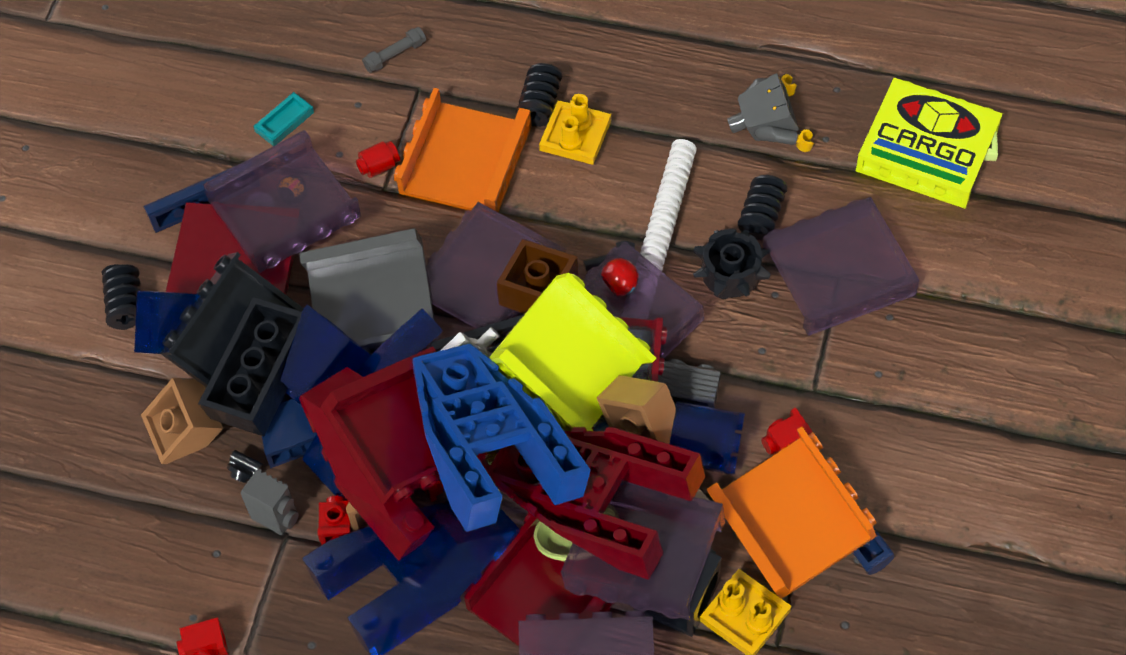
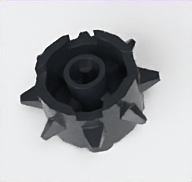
[693,228,771,300]

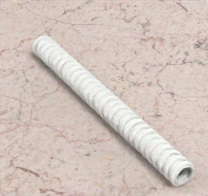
[621,139,697,340]

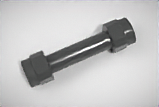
[362,27,426,73]

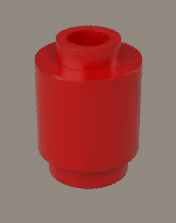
[356,141,400,178]

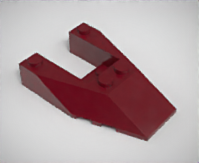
[299,367,490,561]
[487,427,705,580]

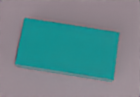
[253,92,314,147]

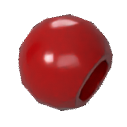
[601,258,639,297]

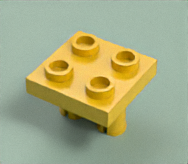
[539,94,611,165]
[700,569,792,655]

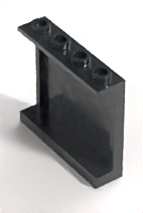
[160,252,323,387]

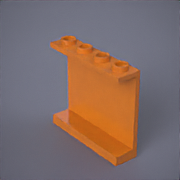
[394,88,532,217]
[706,426,877,599]

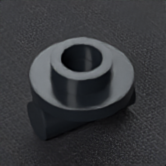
[227,450,263,483]

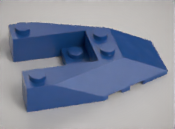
[412,344,591,532]

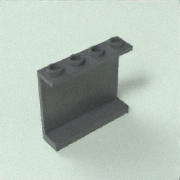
[299,228,438,365]

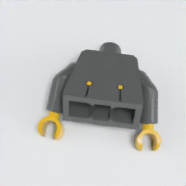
[727,73,814,152]

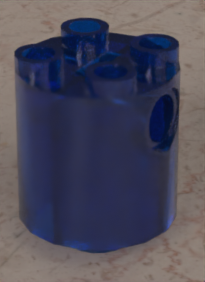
[669,401,745,475]

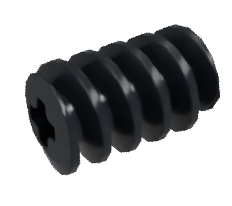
[516,63,563,127]
[738,175,788,240]
[101,264,144,330]

